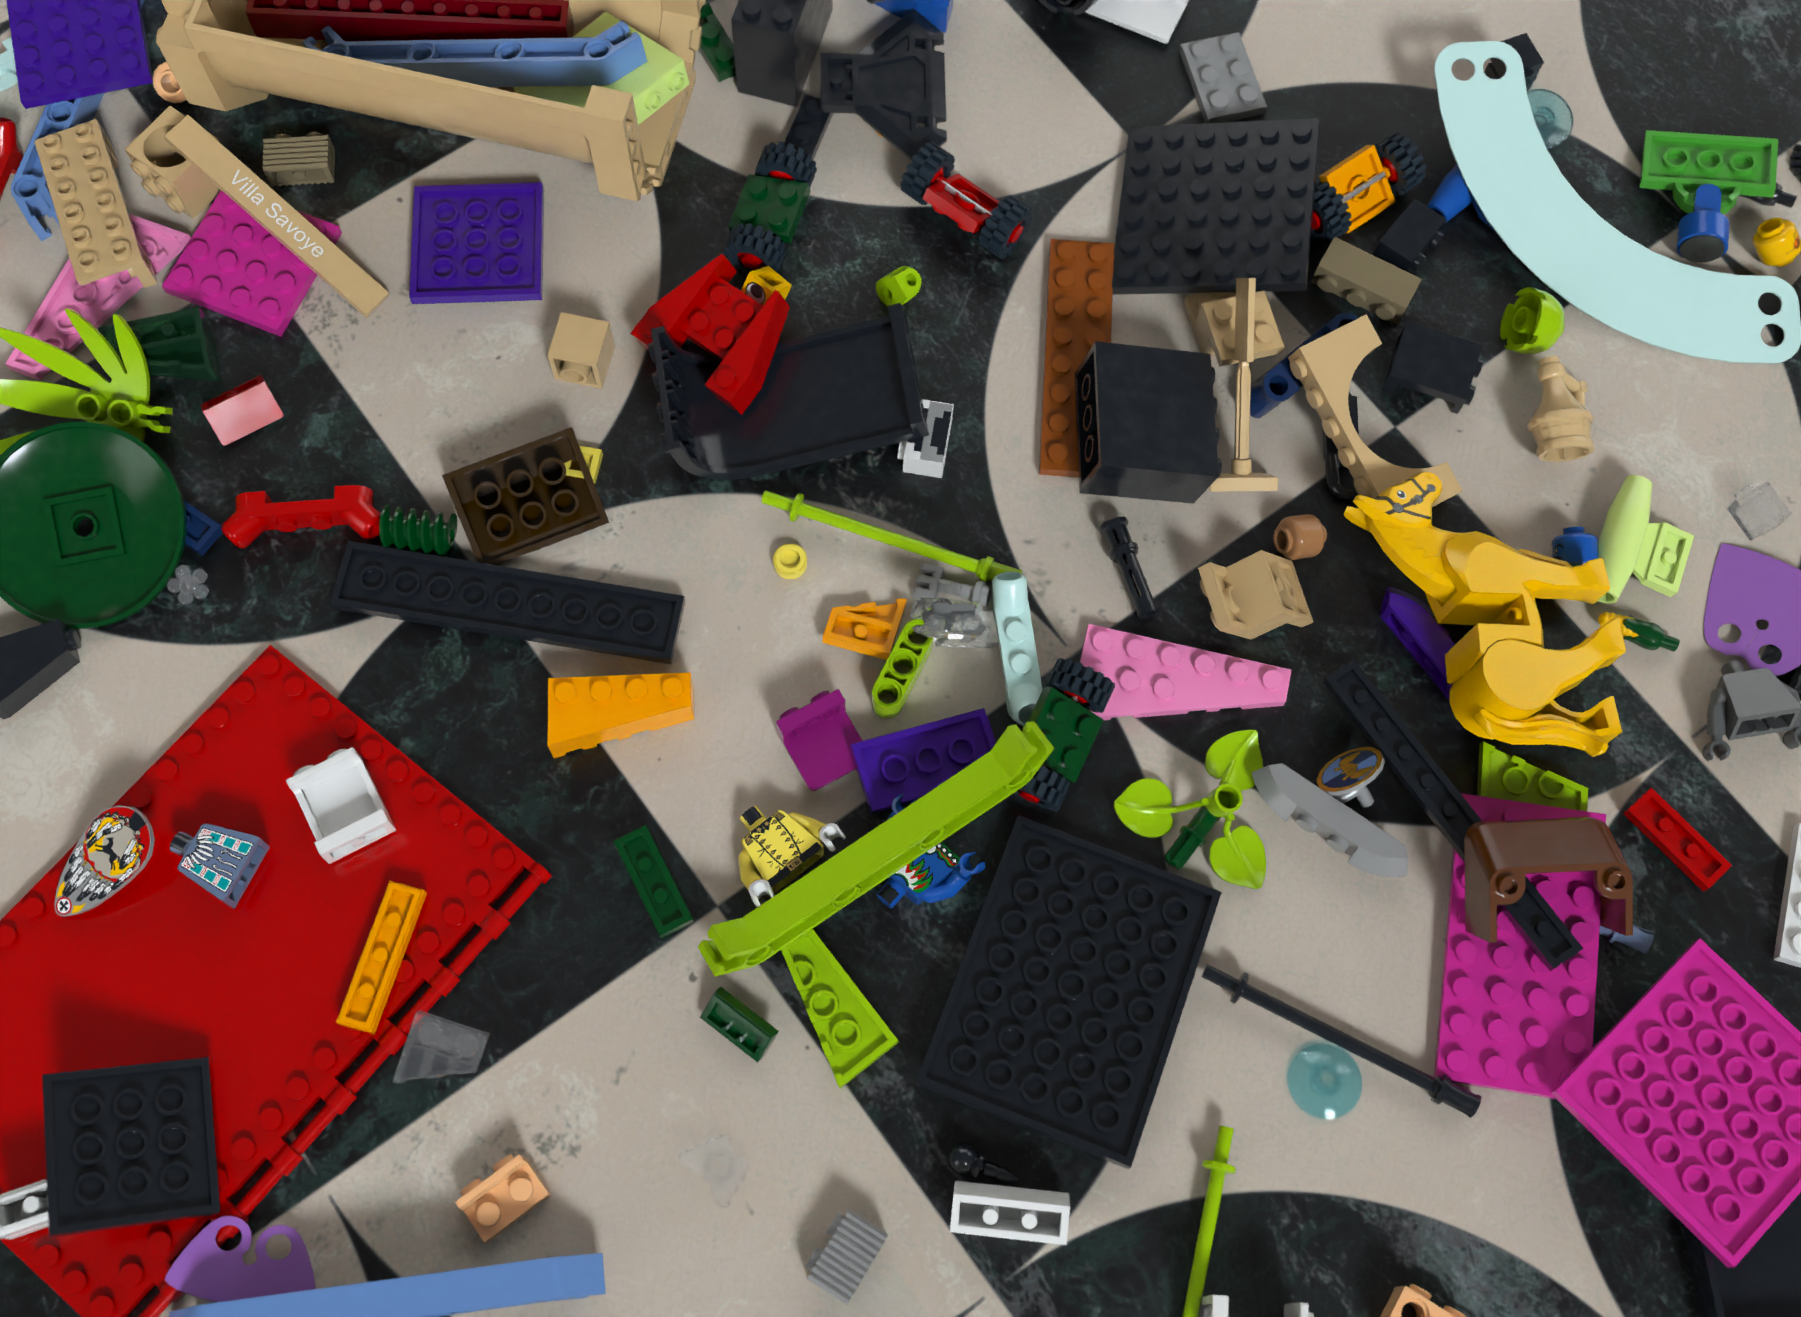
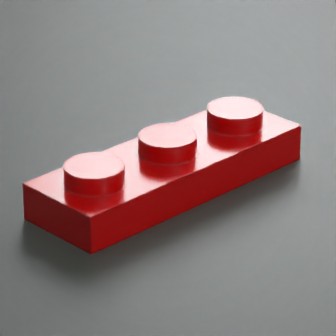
[1623,787,1732,892]

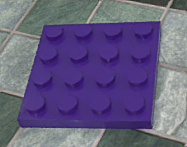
[6,0,153,109]
[409,182,544,304]

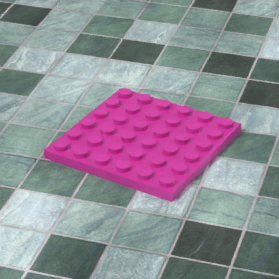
[1551,939,1801,1268]

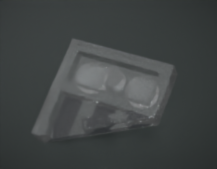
[392,1010,490,1083]

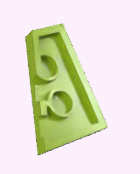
[1477,741,1588,811]

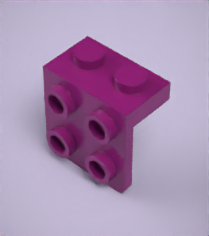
[776,689,863,791]

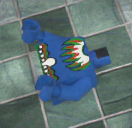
[876,793,985,909]

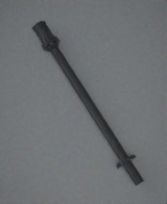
[1201,964,1481,1118]

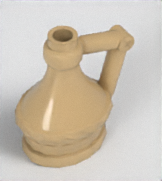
[1527,356,1595,462]

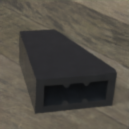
[0,619,82,719]

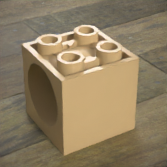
[124,106,221,219]

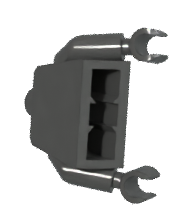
[1702,660,1801,761]

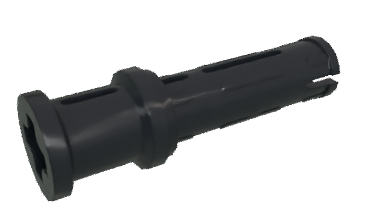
[1099,516,1159,619]

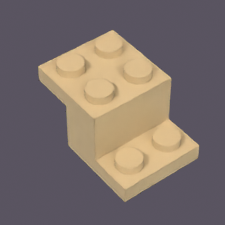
[1184,290,1285,367]
[1198,550,1313,640]

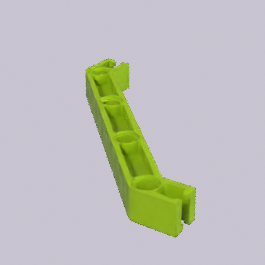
[698,721,1054,977]

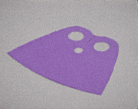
[1704,543,1801,676]

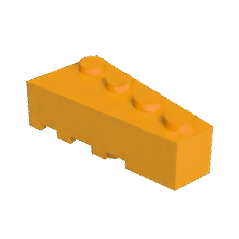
[547,672,694,758]

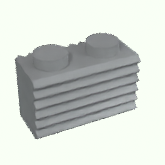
[805,1209,888,1305]

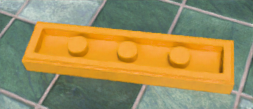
[336,881,427,1035]

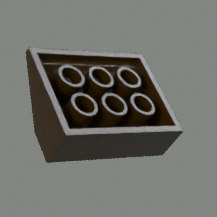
[442,427,609,565]

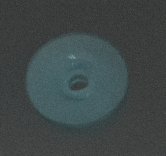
[1527,89,1573,148]
[1287,1044,1362,1119]

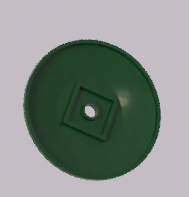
[0,422,187,629]

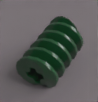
[379,504,457,556]

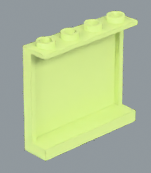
[513,12,690,125]

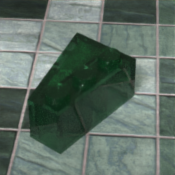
[98,307,222,382]

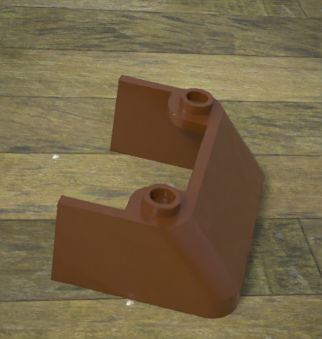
[1465,817,1633,943]

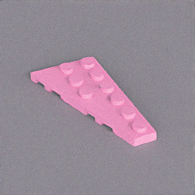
[5,214,191,381]
[1080,624,1292,720]

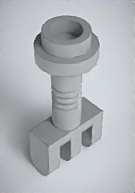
[912,563,991,608]

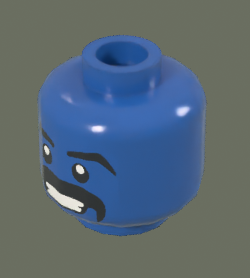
[1551,527,1598,567]

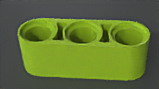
[872,619,934,719]

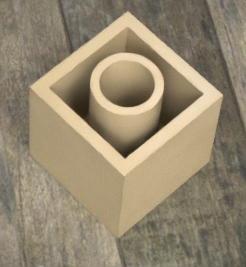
[547,312,615,389]

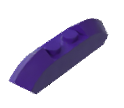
[1380,586,1455,701]

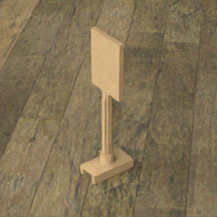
[1208,278,1278,492]

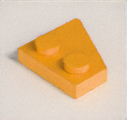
[822,598,907,660]

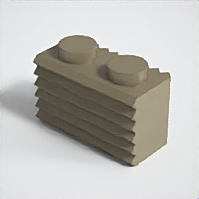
[262,132,335,187]

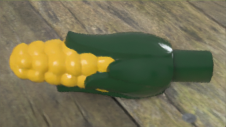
[1598,612,1680,652]

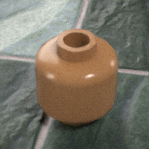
[1273,514,1327,560]

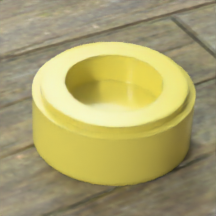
[773,544,807,579]

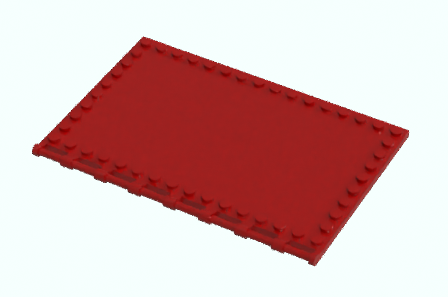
[0,645,552,1317]

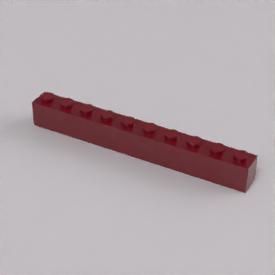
[245,0,574,41]

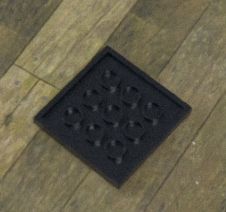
[42,1057,220,1238]

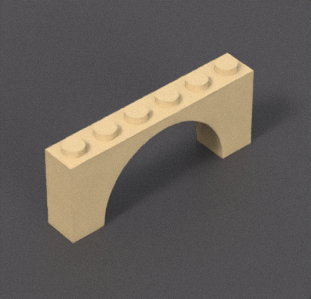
[1288,314,1463,507]

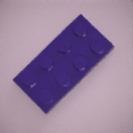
[849,708,996,814]

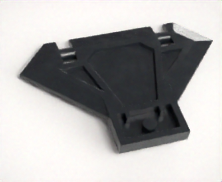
[820,9,947,161]

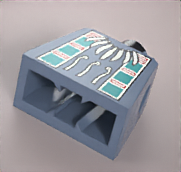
[170,823,270,909]

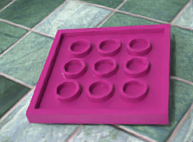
[162,190,342,336]

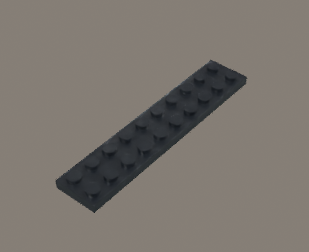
[330,541,685,664]

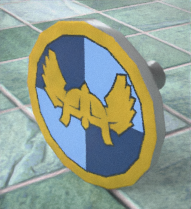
[1316,747,1385,808]

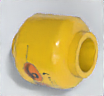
[1752,217,1801,267]

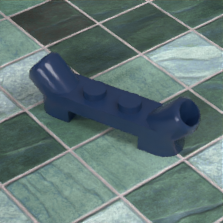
[1250,313,1358,418]

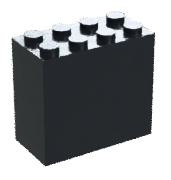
[731,0,833,107]
[1074,341,1222,504]

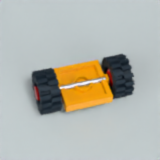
[1311,133,1426,246]

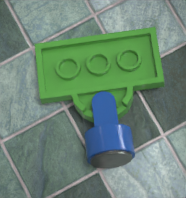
[1639,130,1778,263]

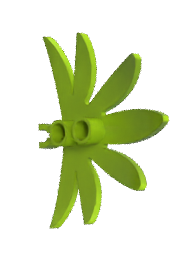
[0,309,173,455]

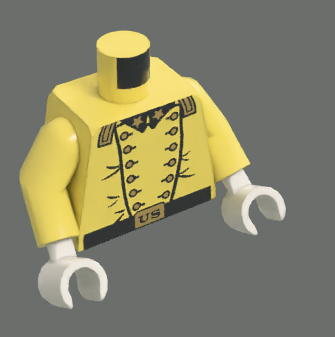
[738,805,846,907]

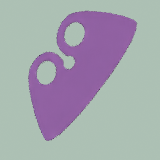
[165,1216,316,1302]

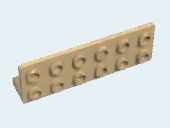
[34,119,158,288]

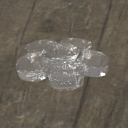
[167,565,209,604]

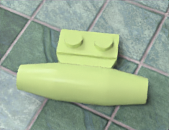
[1598,475,1694,604]

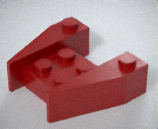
[630,254,790,415]

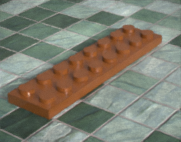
[1039,239,1114,477]

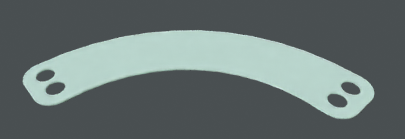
[1434,41,1801,364]

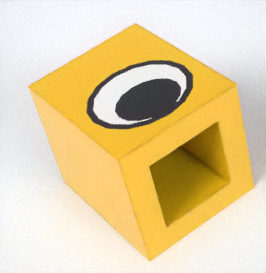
[741,266,792,305]

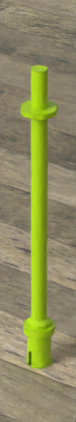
[761,490,1023,582]
[1182,1126,1236,1317]

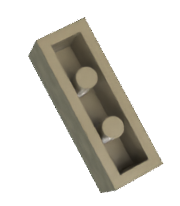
[1311,237,1422,325]

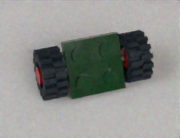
[723,142,817,276]
[1013,658,1115,811]

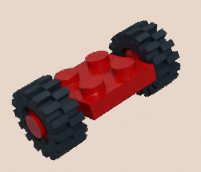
[900,142,1034,259]

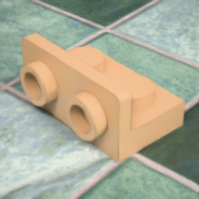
[455,1154,551,1243]

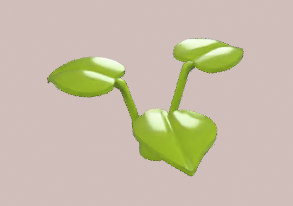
[1114,730,1266,889]

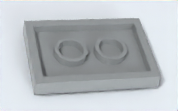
[1179,32,1267,123]

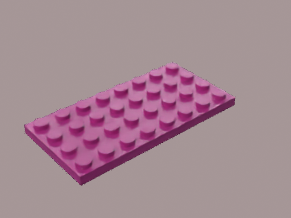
[1434,793,1606,1099]

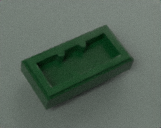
[700,986,779,1063]

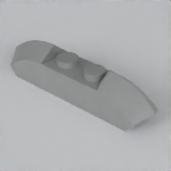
[1252,763,1408,877]

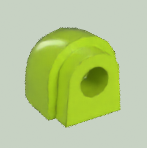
[876,266,921,306]

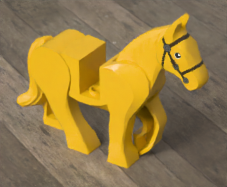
[1344,472,1626,757]

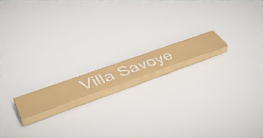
[164,115,389,318]

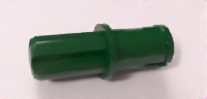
[1164,806,1221,869]

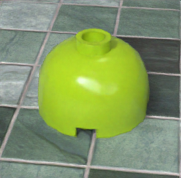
[1500,287,1565,355]

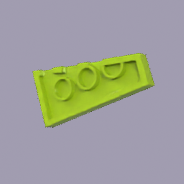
[781,929,899,1089]

